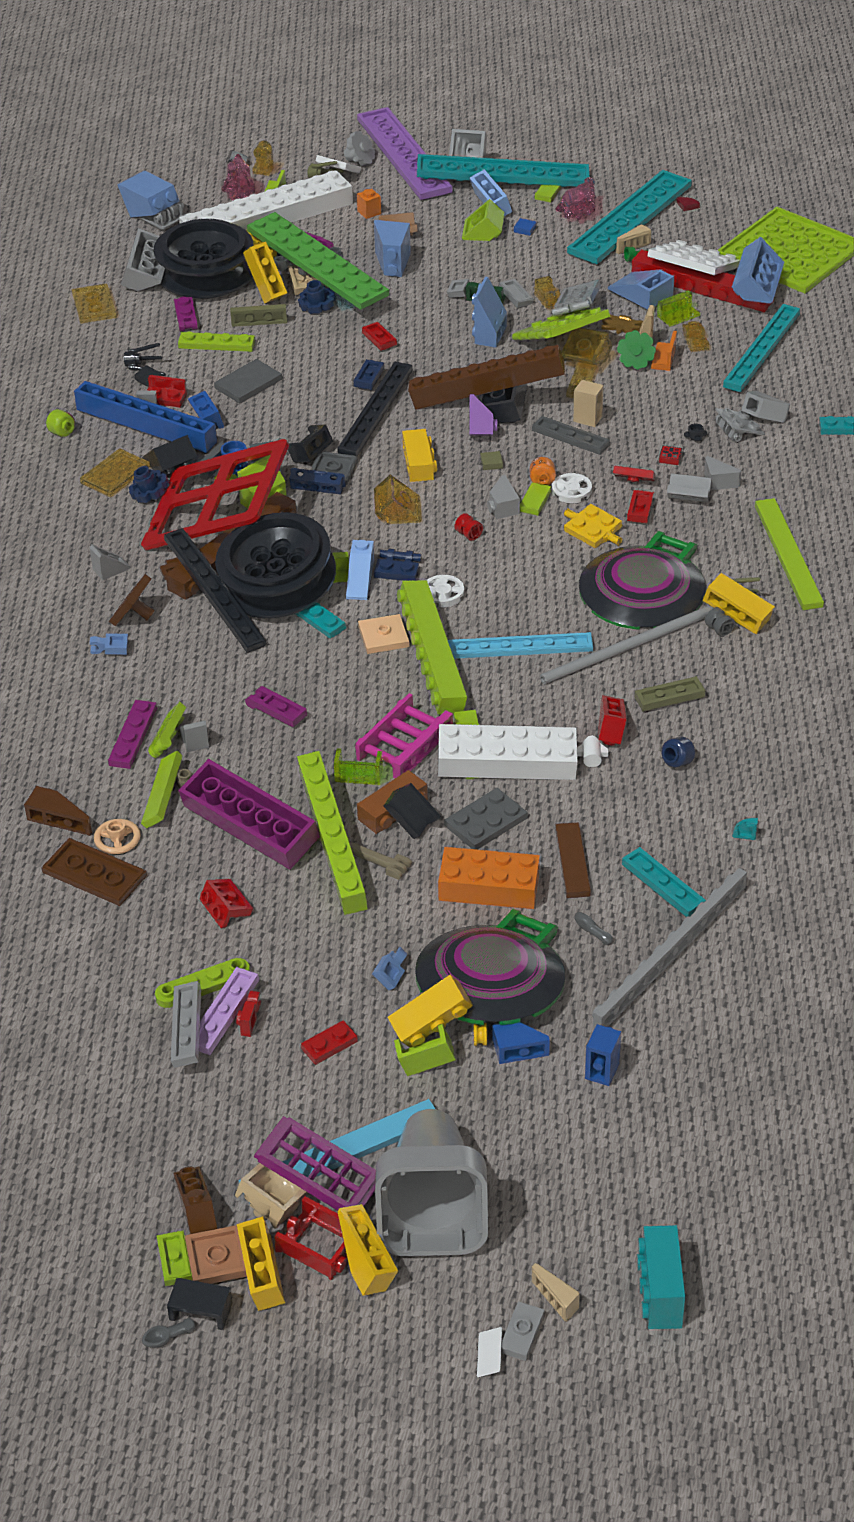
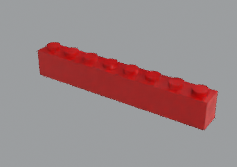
[631,249,774,312]

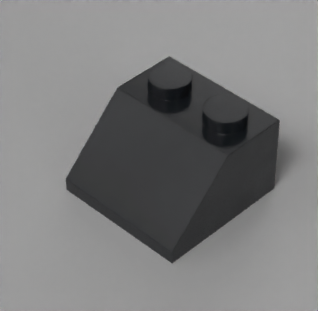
[142,435,198,475]

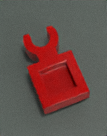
[236,990,261,1037]

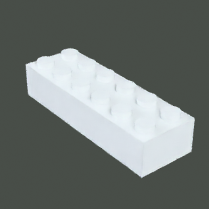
[438,724,577,780]

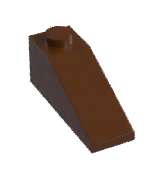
[24,786,92,836]

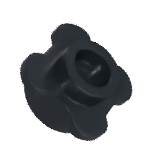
[684,423,707,441]

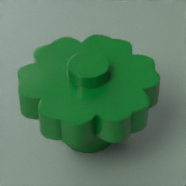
[617,330,656,370]

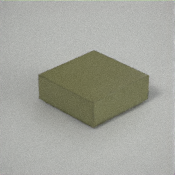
[480,451,503,470]

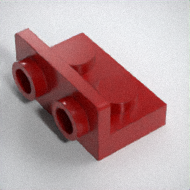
[147,375,187,408]
[199,879,253,928]

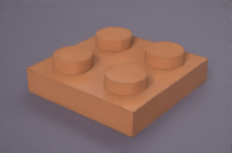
[185,1225,247,1284]

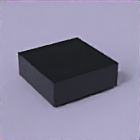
[134,365,161,387]

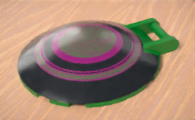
[579,531,706,630]
[415,909,565,1025]

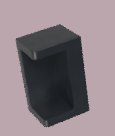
[288,424,334,462]
[167,1278,233,1330]

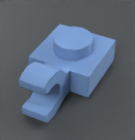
[90,634,128,655]
[372,947,407,990]

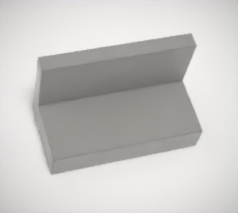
[667,473,712,502]

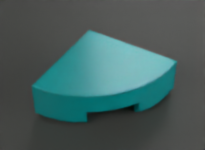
[732,818,758,840]

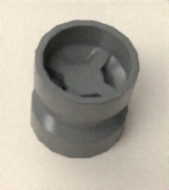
[705,607,735,637]

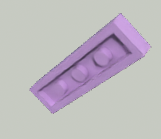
[199,967,259,1055]

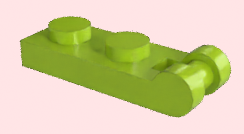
[148,702,186,758]

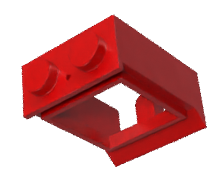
[275,1196,348,1280]

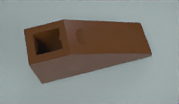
[173,1166,217,1234]

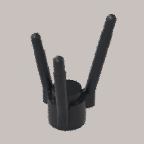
[124,343,166,376]

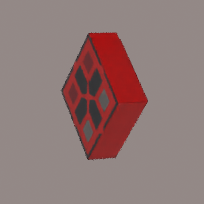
[659,445,682,465]

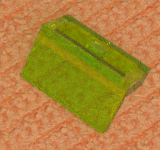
[657,290,700,327]

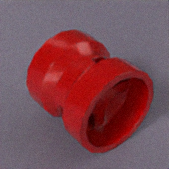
[454,513,483,541]

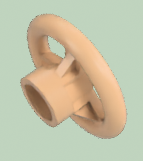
[94,819,141,854]

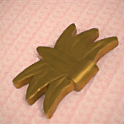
[601,314,643,335]

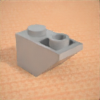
[741,391,791,423]

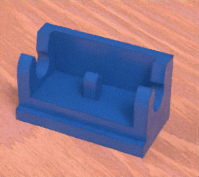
[188,391,224,429]

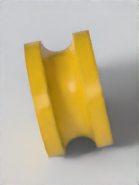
[473,1023,487,1046]

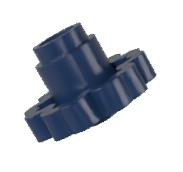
[298,280,336,314]
[129,466,169,503]

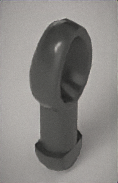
[574,912,613,945]
[142,1318,195,1348]

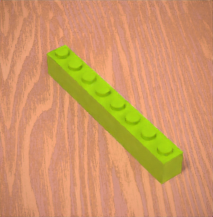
[397,580,467,714]
[297,751,368,915]

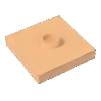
[358,614,409,654]

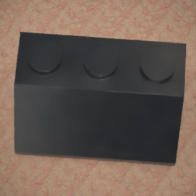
[479,384,528,423]

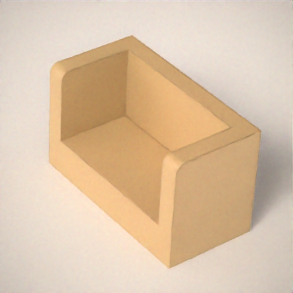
[573,380,604,427]

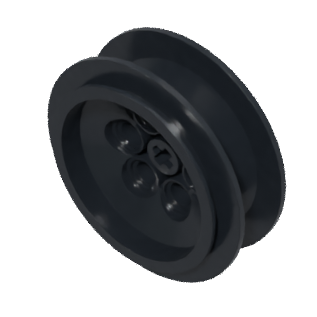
[154,219,254,299]
[215,512,336,618]

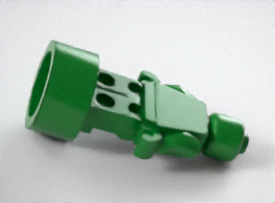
[624,247,649,262]

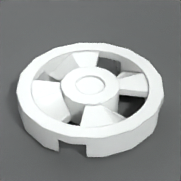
[552,473,592,503]
[427,575,464,607]

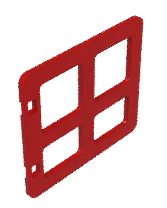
[141,439,289,550]

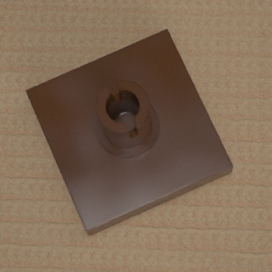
[109,574,155,626]

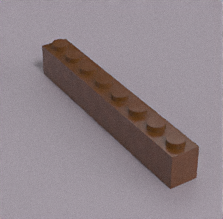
[408,345,565,410]
[166,492,297,600]

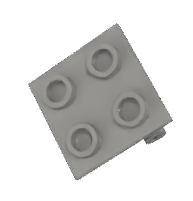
[139,202,186,230]
[715,408,765,442]

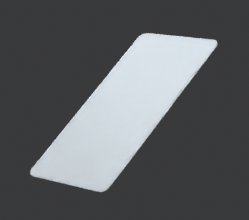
[477,1327,502,1377]

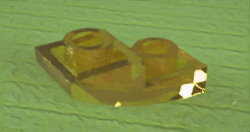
[682,321,709,352]

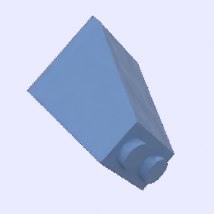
[117,171,180,217]
[374,220,411,277]

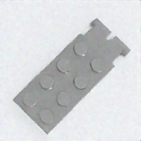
[552,279,601,316]

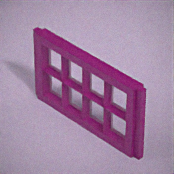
[254,1116,376,1211]

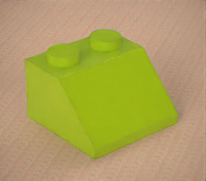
[462,199,505,241]
[237,455,287,508]

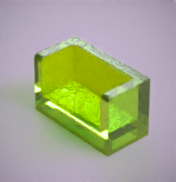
[334,748,383,785]

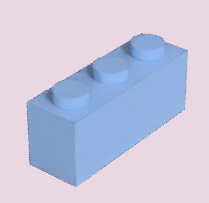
[470,169,512,216]

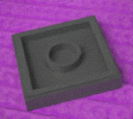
[311,451,358,485]

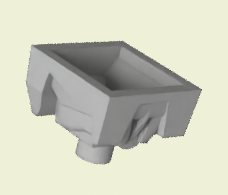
[449,129,487,158]

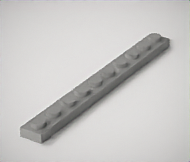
[592,868,747,1029]

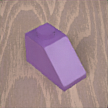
[470,394,497,436]

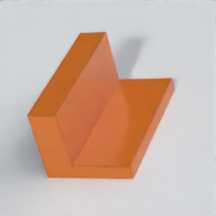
[651,331,677,371]

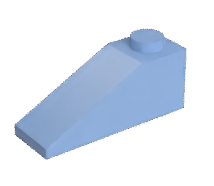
[346,540,374,600]

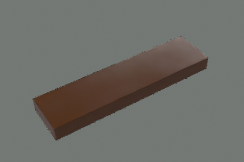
[555,822,591,898]

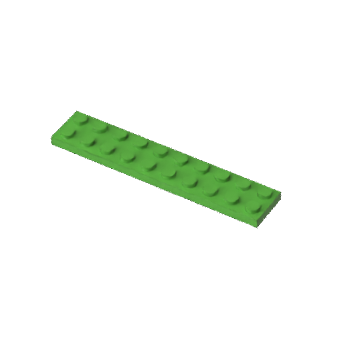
[247,212,389,310]

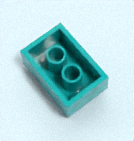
[637,1225,685,1329]

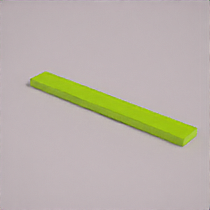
[755,498,824,610]

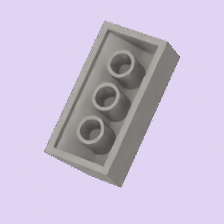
[121,228,165,291]

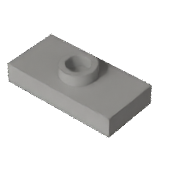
[501,1301,545,1361]

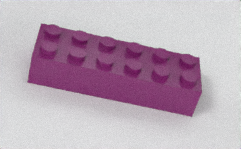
[178,758,320,870]

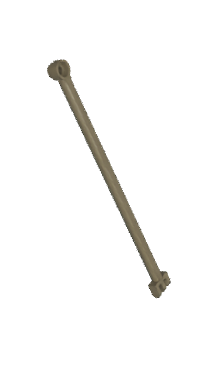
[176,769,412,880]

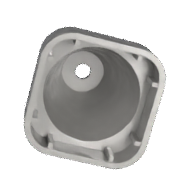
[375,1109,488,1256]

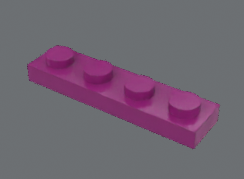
[108,700,157,769]

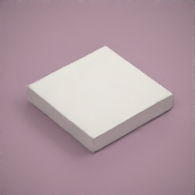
[316,155,361,173]

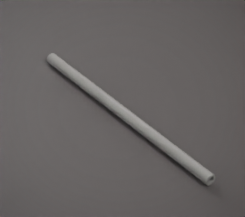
[540,605,713,685]

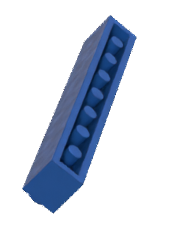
[74,381,217,453]

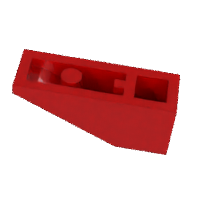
[598,695,627,745]

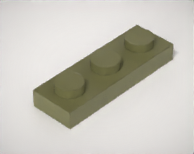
[230,304,287,327]
[634,676,705,712]

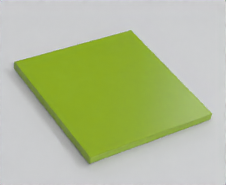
[718,207,854,294]

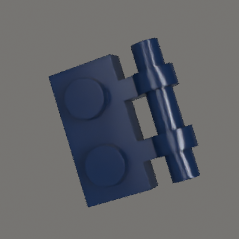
[374,548,422,581]

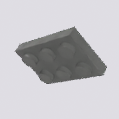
[444,788,528,849]

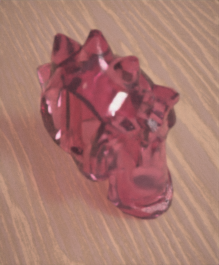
[222,154,255,201]
[555,177,596,220]

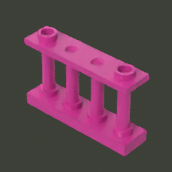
[355,693,453,778]

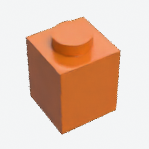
[357,188,381,219]

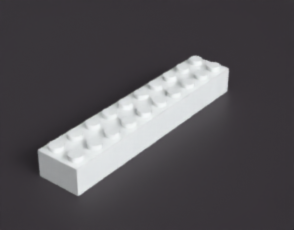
[179,171,353,230]

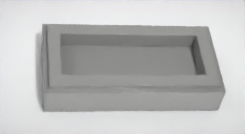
[499,279,534,308]

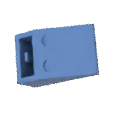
[608,270,674,310]
[472,277,507,347]

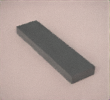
[532,416,610,455]

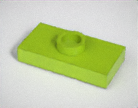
[157,1230,192,1286]

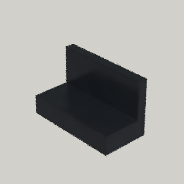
[383,783,441,839]

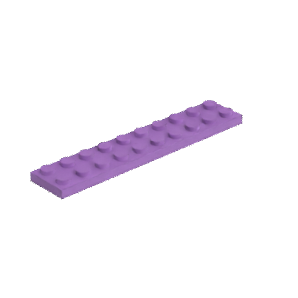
[357,107,452,200]

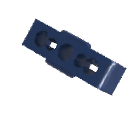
[289,468,346,495]

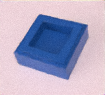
[514,218,536,236]

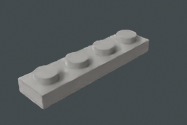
[171,981,201,1068]

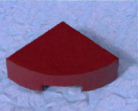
[677,197,700,211]

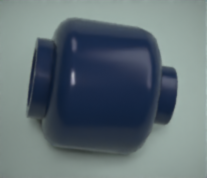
[661,736,695,768]

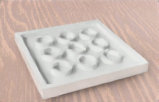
[647,240,740,275]

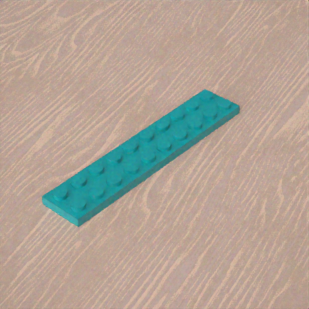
[417,154,590,188]
[567,170,692,264]

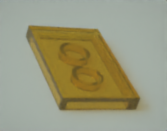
[71,284,117,324]
[80,448,150,497]

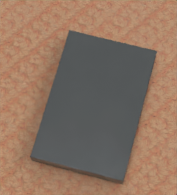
[214,359,282,404]

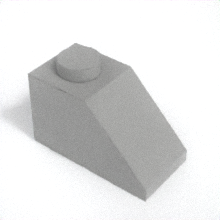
[487,475,520,519]

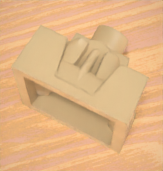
[235,1163,308,1229]

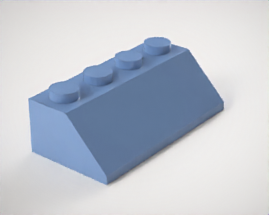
[732,237,784,303]

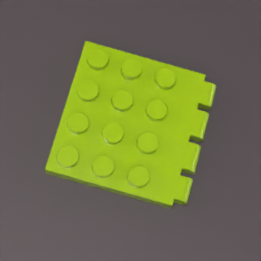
[512,307,610,340]

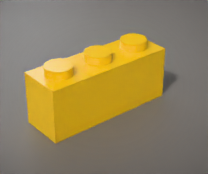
[243,242,287,304]
[402,429,437,482]
[703,573,775,634]
[388,975,473,1047]
[237,1216,285,1311]

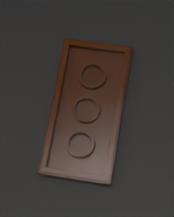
[41,838,147,906]

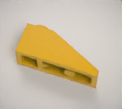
[337,1204,398,1296]

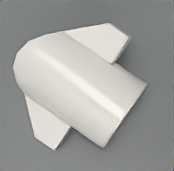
[577,735,608,767]

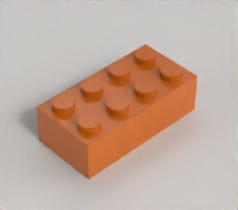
[438,847,540,909]

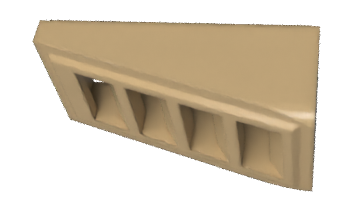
[616,224,651,254]
[639,305,654,339]
[532,1263,580,1322]

